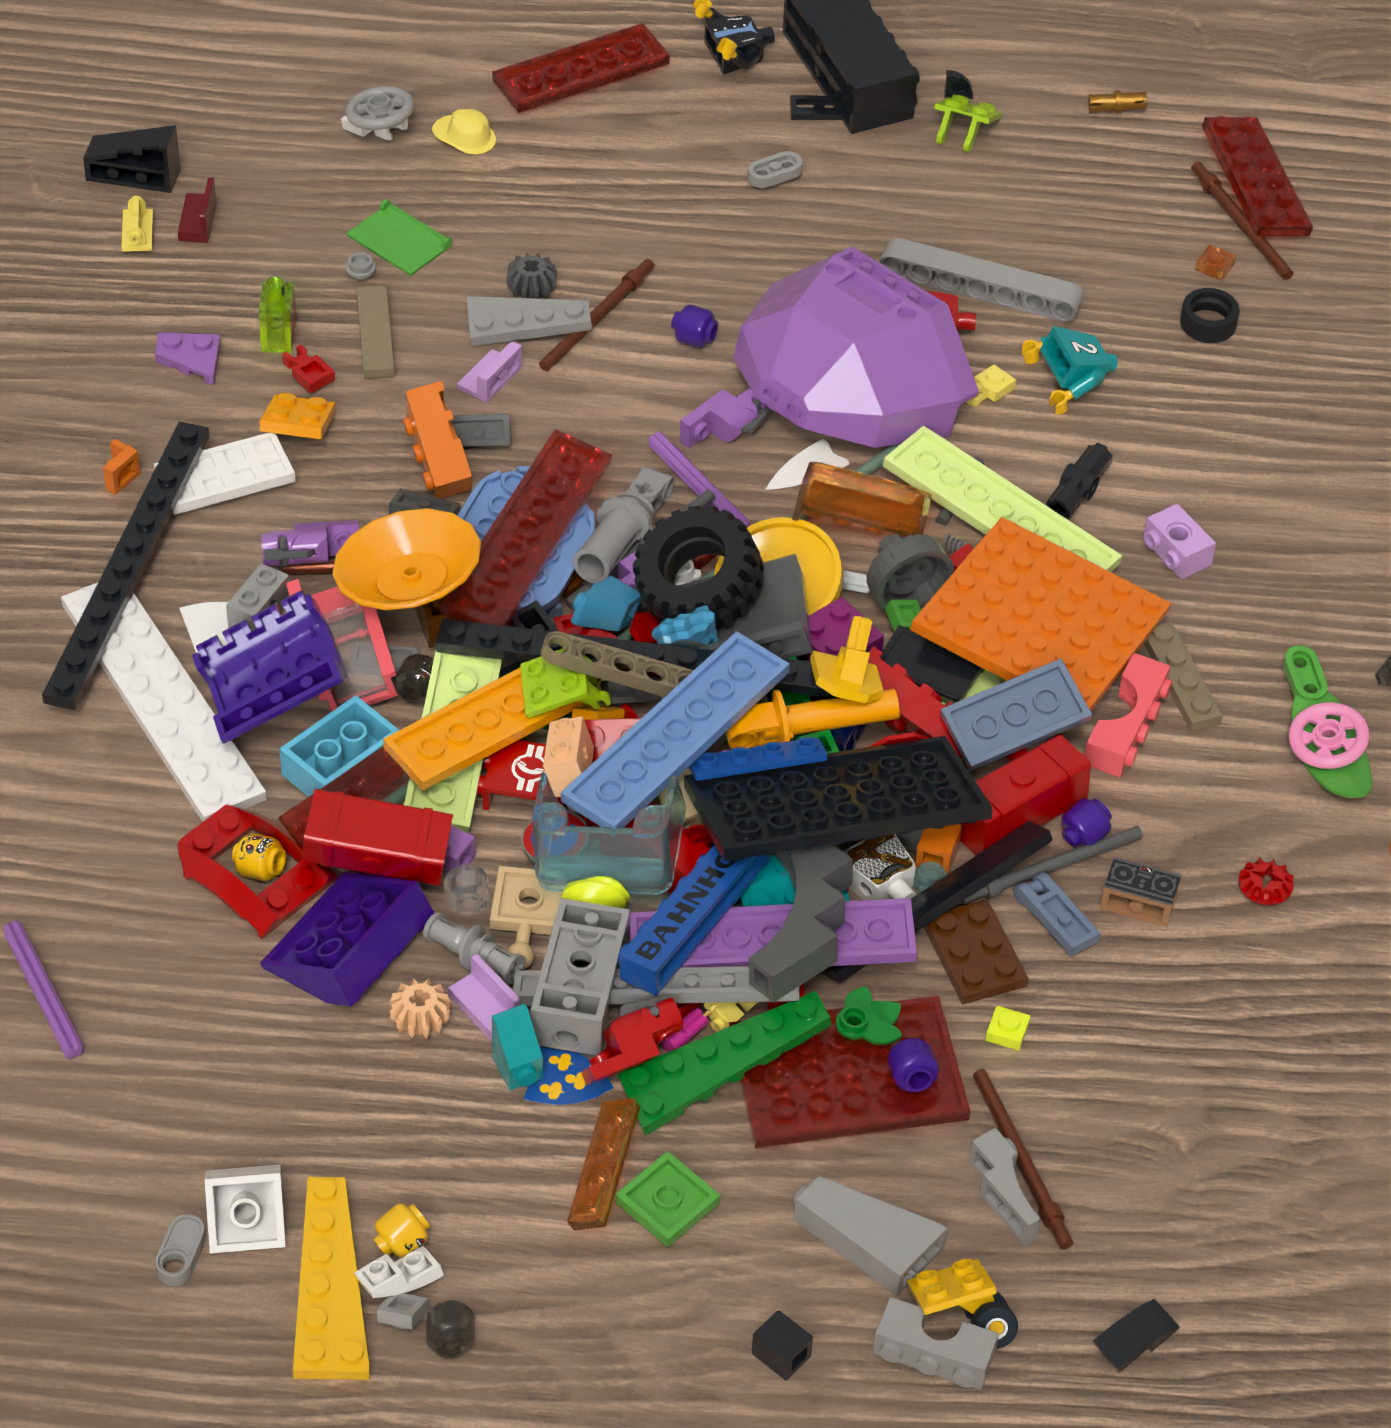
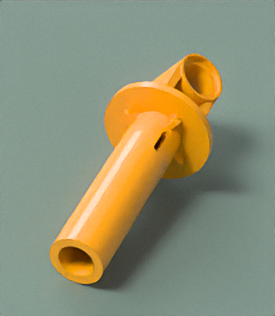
[725,689,900,749]

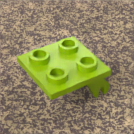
[934,94,1003,152]
[520,648,611,718]

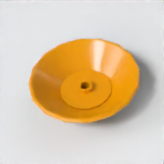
[332,508,481,610]

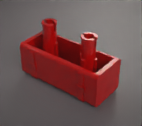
[960,734,1091,855]
[302,789,453,886]

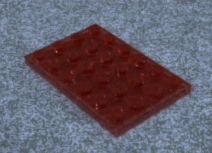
[729,996,971,1148]

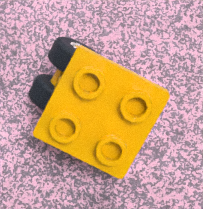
[907,1259,1018,1349]

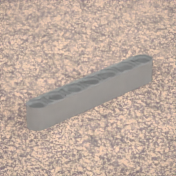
[879,238,1084,322]

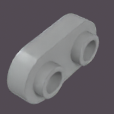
[748,151,803,188]

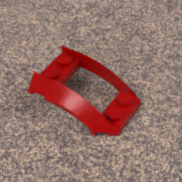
[177,804,339,939]

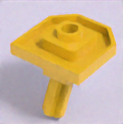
[810,616,883,704]

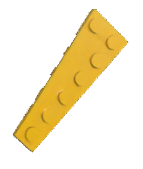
[293,1177,370,1380]

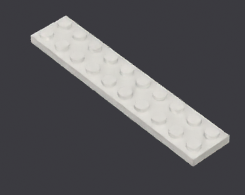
[61,583,267,822]

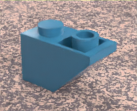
[570,575,642,631]

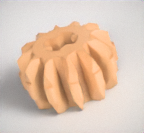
[390,978,450,1039]

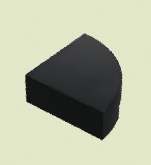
[944,70,973,99]

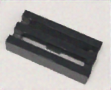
[790,95,848,120]

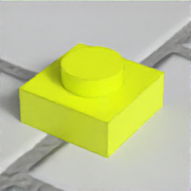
[985,1006,1031,1051]

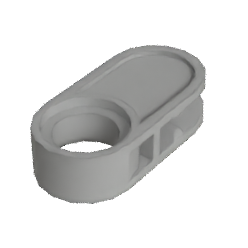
[155,1214,206,1286]

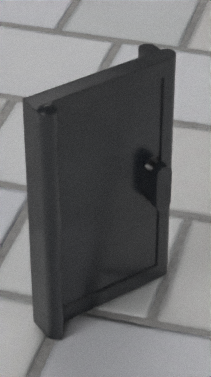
[882,625,985,704]

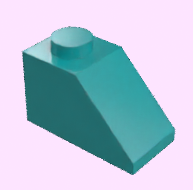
[492,1004,543,1090]

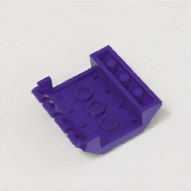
[192,590,348,744]

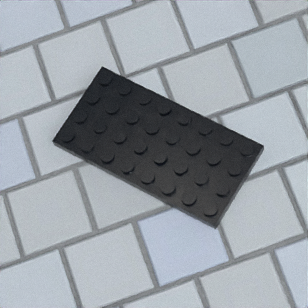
[684,736,992,861]

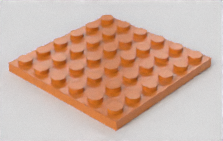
[910,517,1171,712]

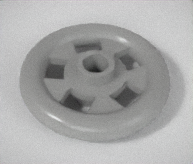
[345,86,414,130]

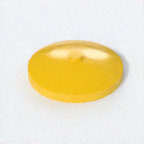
[714,517,844,615]

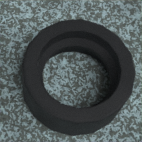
[1180,288,1240,343]

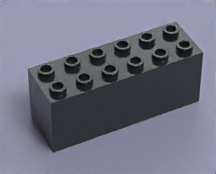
[782,0,920,134]

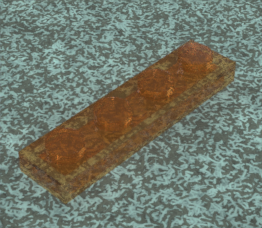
[567,1098,640,1230]

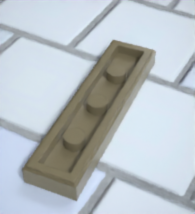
[356,285,395,378]

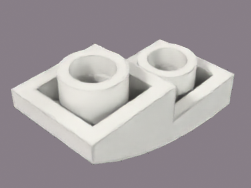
[354,1246,444,1298]

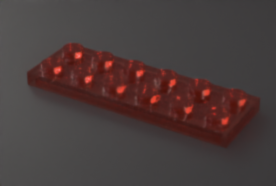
[492,23,670,113]
[1202,116,1313,236]

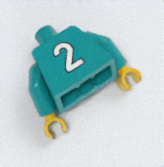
[1022,326,1118,415]

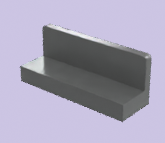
[451,414,510,446]

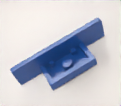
[689,737,827,781]

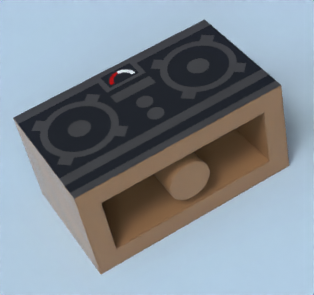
[1100,857,1181,927]

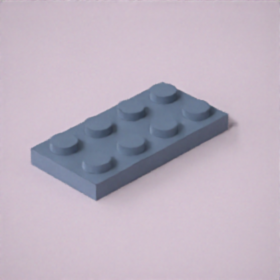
[940,658,1092,771]

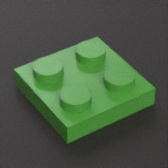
[615,1151,721,1247]

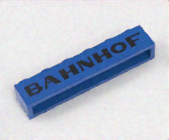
[618,844,770,996]

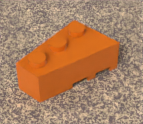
[402,381,472,499]

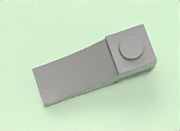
[969,1128,1041,1246]

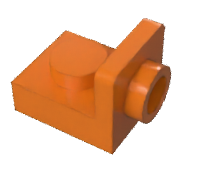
[103,439,141,495]

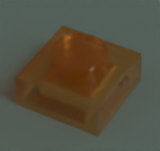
[1195,244,1236,281]

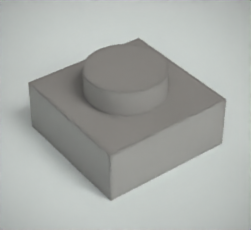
[377,1293,428,1330]

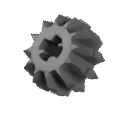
[506,253,557,299]

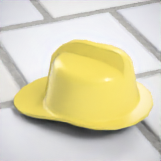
[432,109,496,155]

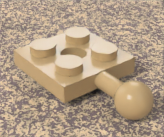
[490,866,568,969]

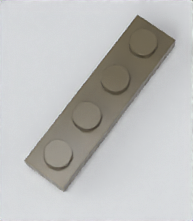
[1144,622,1223,732]

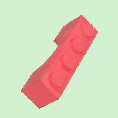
[1084,653,1173,778]

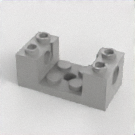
[530,898,630,1055]

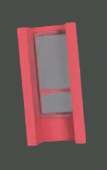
[286,579,398,711]

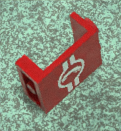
[477,740,567,811]

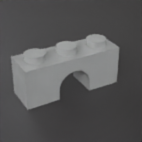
[873,1297,999,1391]

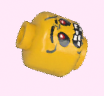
[232,833,286,882]

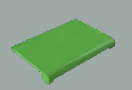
[346,199,453,276]

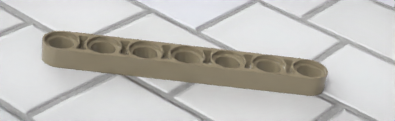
[540,631,768,704]

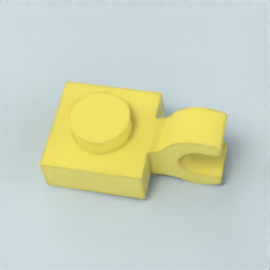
[966,364,1017,407]

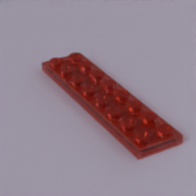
[440,429,612,626]

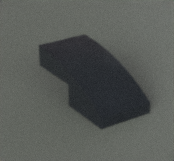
[1093,1299,1180,1372]

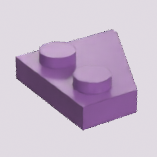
[155,332,221,384]

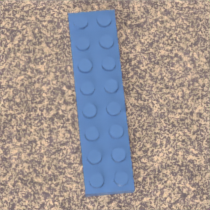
[561,631,790,836]

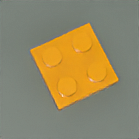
[260,393,335,439]

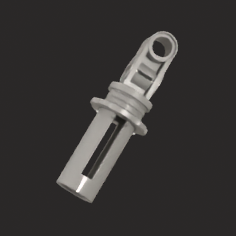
[573,466,675,583]

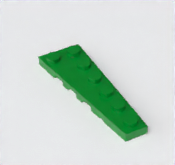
[617,991,832,1135]

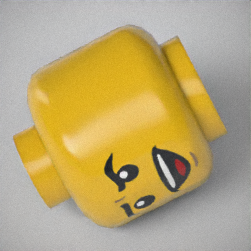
[373,1203,430,1259]

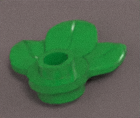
[835,986,902,1045]

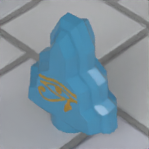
[652,605,718,648]

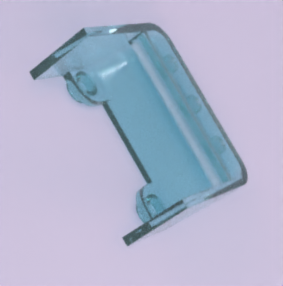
[532,773,686,895]

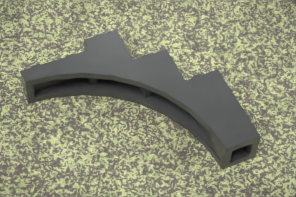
[749,844,853,1003]

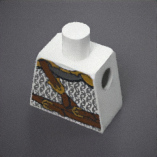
[845,834,917,900]

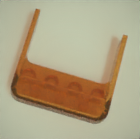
[792,462,932,537]

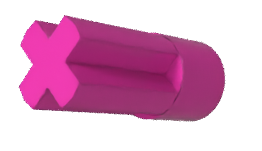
[660,1008,709,1053]

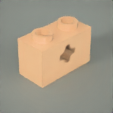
[543,716,594,797]

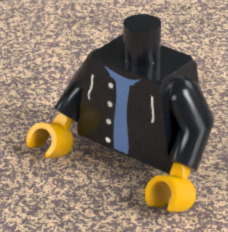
[693,0,775,74]

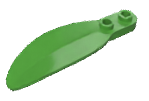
[1283,645,1372,798]

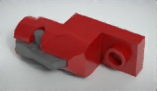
[581,997,683,1086]

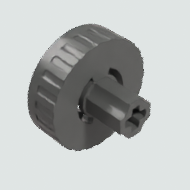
[866,533,954,611]

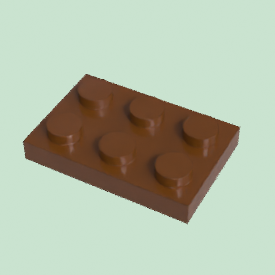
[924,899,1028,1005]

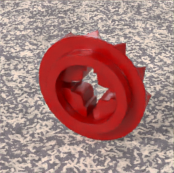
[1238,857,1294,905]

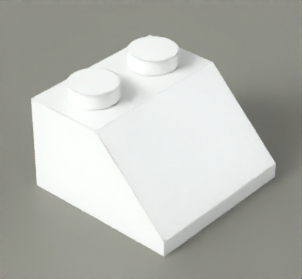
[204,1165,286,1253]

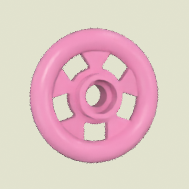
[1288,702,1370,769]

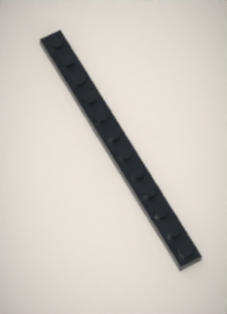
[42,422,210,710]
[436,619,835,698]

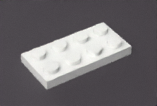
[154,433,295,515]

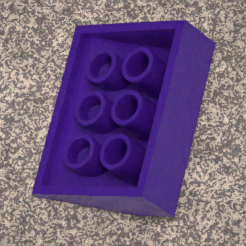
[260,872,434,1007]

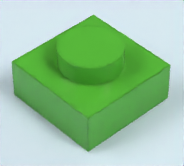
[885,600,921,632]

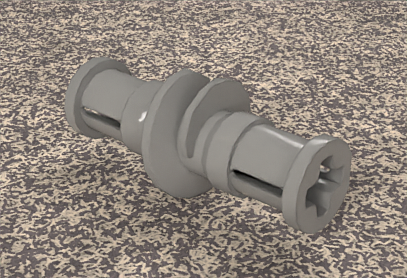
[423,912,526,984]

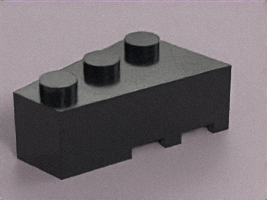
[83,125,181,193]

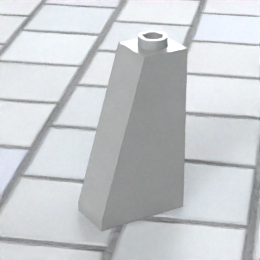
[793,1176,947,1296]

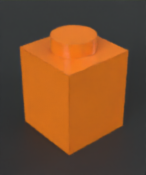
[915,824,962,876]

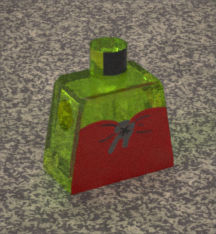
[259,276,296,353]

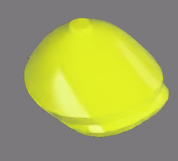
[561,876,630,908]

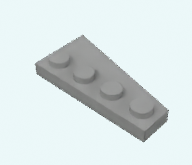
[467,296,592,346]

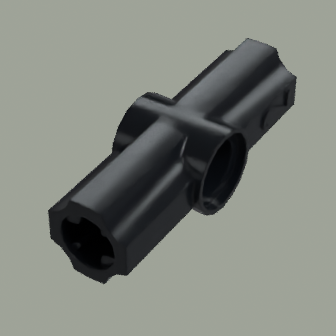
[1046,443,1113,519]

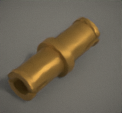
[1088,90,1147,113]

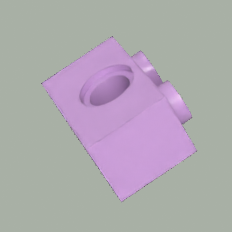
[1143,503,1216,579]

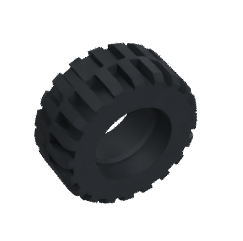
[633,505,764,632]

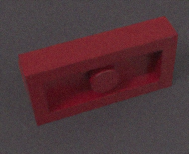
[178,177,217,243]

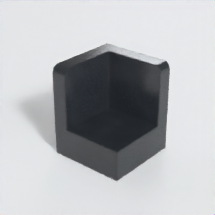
[752,1311,813,1381]

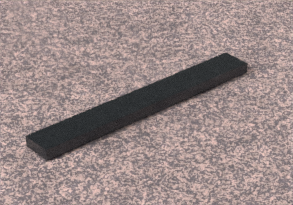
[820,821,1053,983]

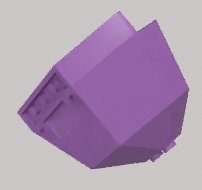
[733,246,979,448]

